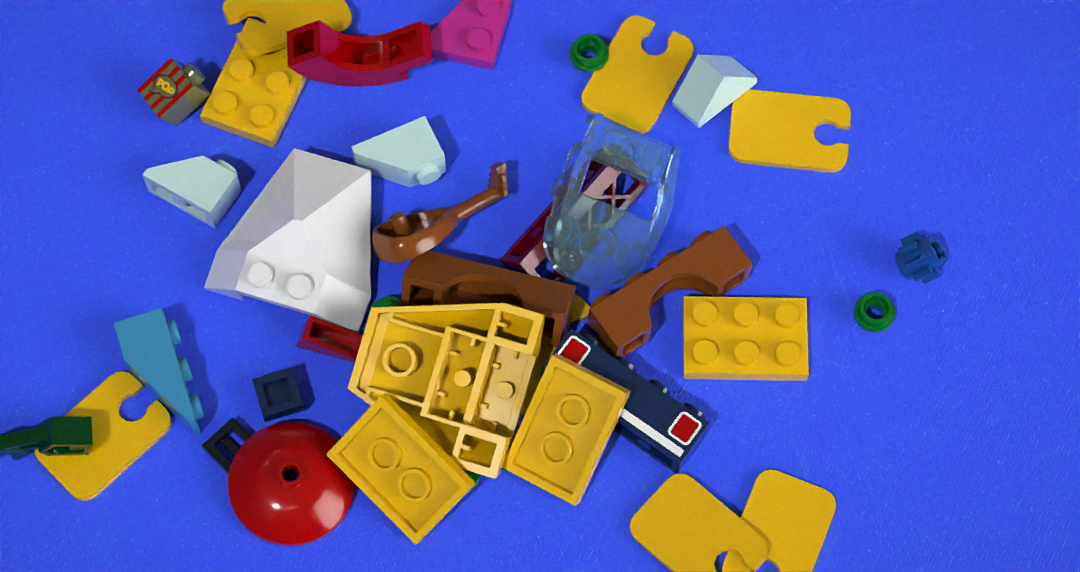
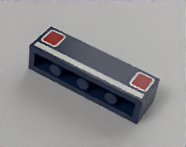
[540,328,709,474]

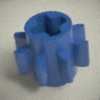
[895,231,947,284]

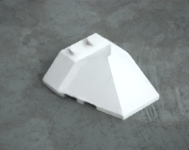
[204,148,372,334]

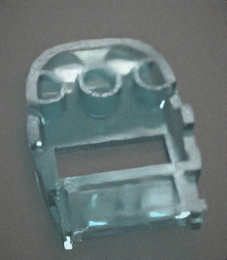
[543,112,681,291]

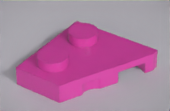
[430,0,512,70]

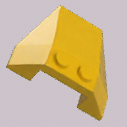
[347,303,545,479]

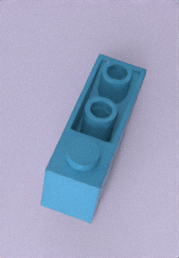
[114,308,204,435]

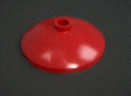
[228,422,355,546]

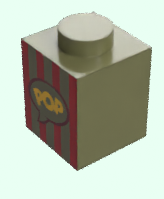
[137,58,211,126]

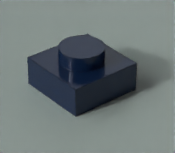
[252,367,305,422]

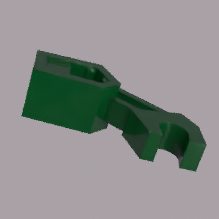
[0,416,93,460]

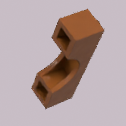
[587,226,753,358]
[401,251,576,347]

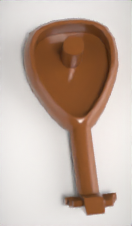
[372,161,509,263]

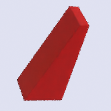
[296,315,363,363]

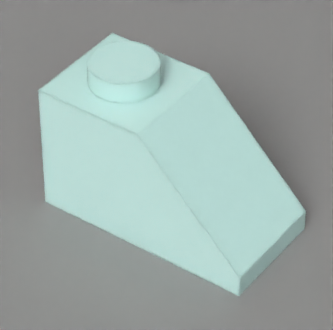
[351,116,446,187]
[142,156,242,229]

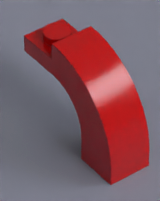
[287,20,432,87]

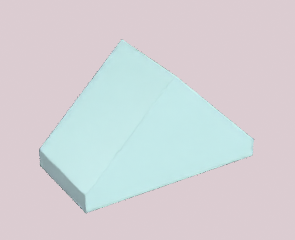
[672,54,758,128]

